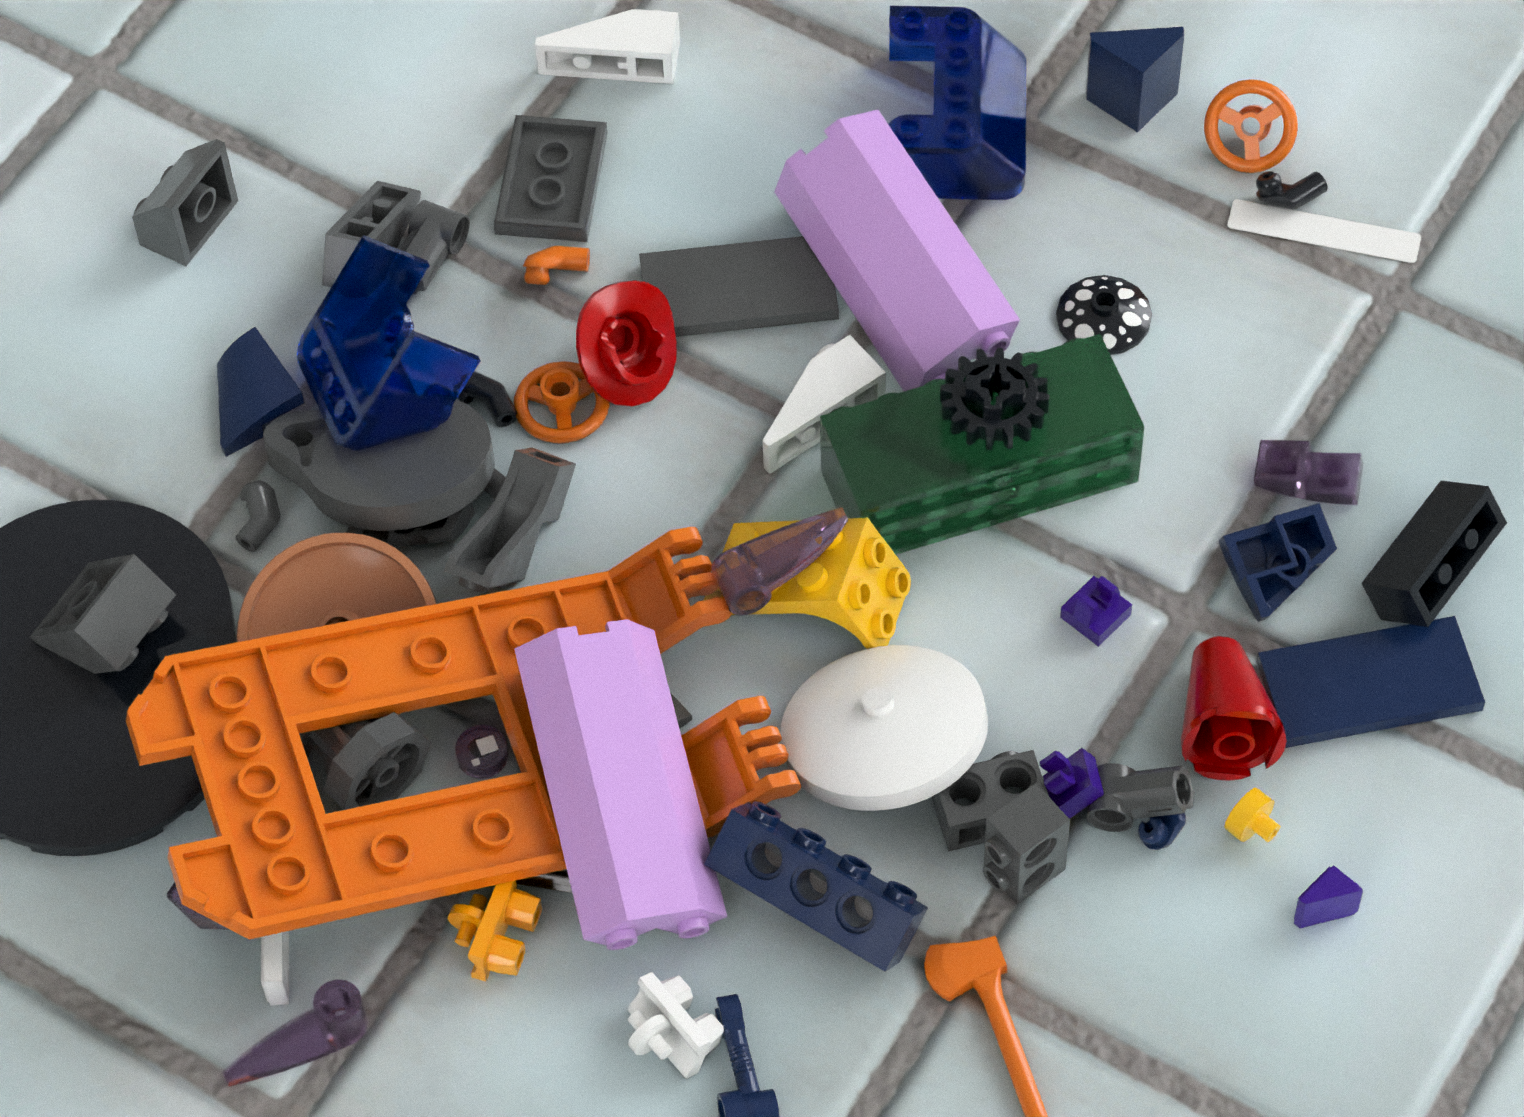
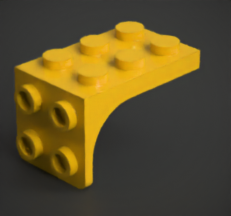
[704,517,911,649]

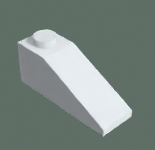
[535,9,680,84]
[762,335,886,474]

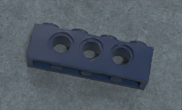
[704,801,928,972]

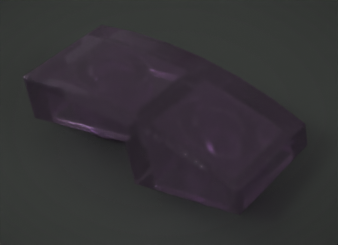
[1254,440,1364,505]

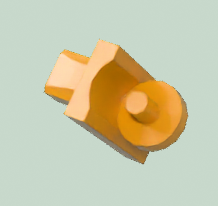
[447,880,542,981]

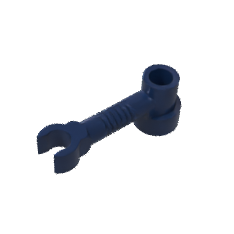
[715,994,779,1117]

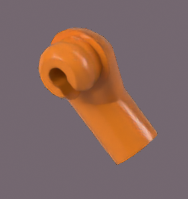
[523,246,590,285]

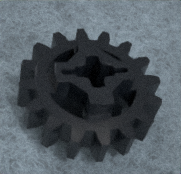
[940,348,1050,451]

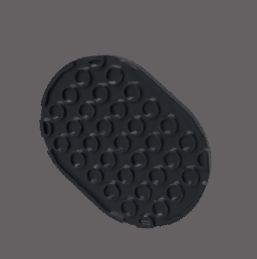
[0,500,236,856]

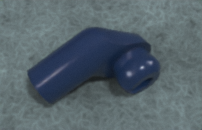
[1138,813,1186,850]

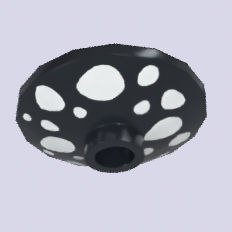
[1056,275,1152,356]

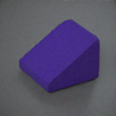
[1294,865,1363,928]

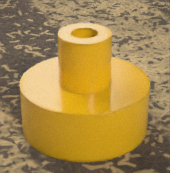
[1224,788,1281,842]

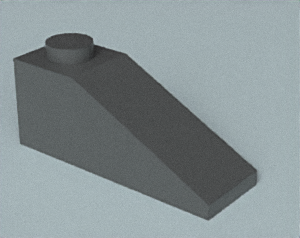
[322,181,421,296]

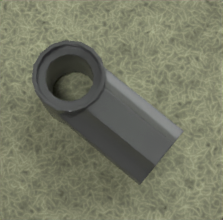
[388,200,470,294]
[1086,763,1195,832]

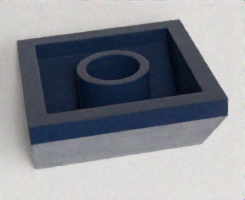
[1085,27,1184,133]

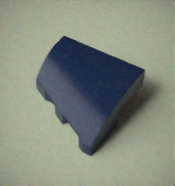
[217,327,304,457]
[1218,503,1337,622]

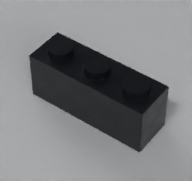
[1361,480,1507,627]

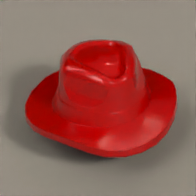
[576,280,677,407]

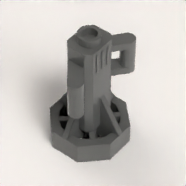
[299,712,431,810]

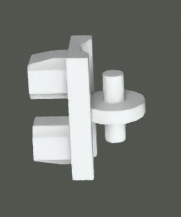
[628,972,724,1079]

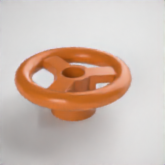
[1204,79,1298,173]
[513,361,610,443]

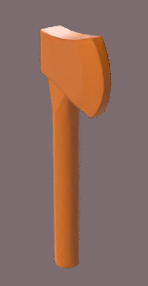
[924,936,1048,1117]

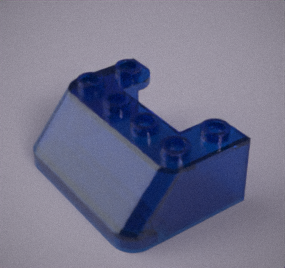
[888,6,1027,200]

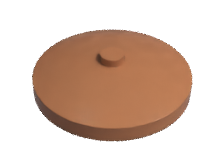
[237,533,438,715]

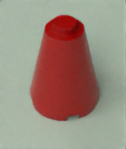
[1181,636,1286,780]

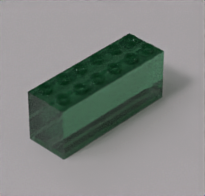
[820,334,1145,555]

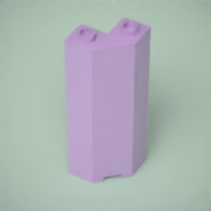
[774,110,1020,403]
[514,619,727,950]

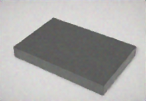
[494,115,608,242]

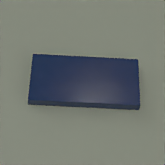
[1257,616,1485,748]

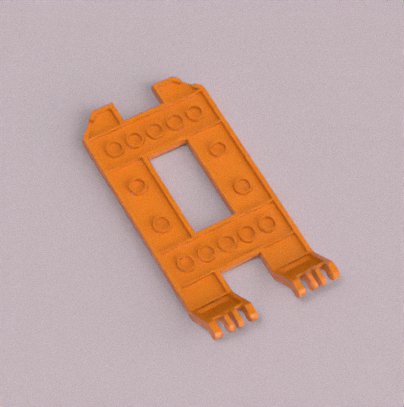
[126,527,801,940]

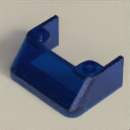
[297,235,481,451]

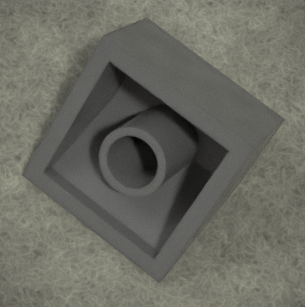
[132,139,238,266]
[30,554,176,674]

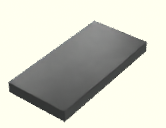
[639,236,839,337]

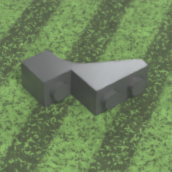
[444,447,576,592]

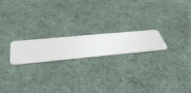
[1227,199,1421,263]

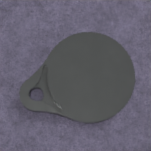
[263,393,495,531]

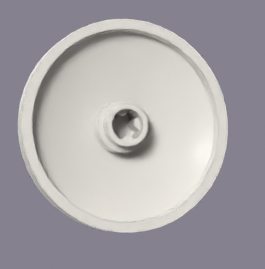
[780,645,988,811]

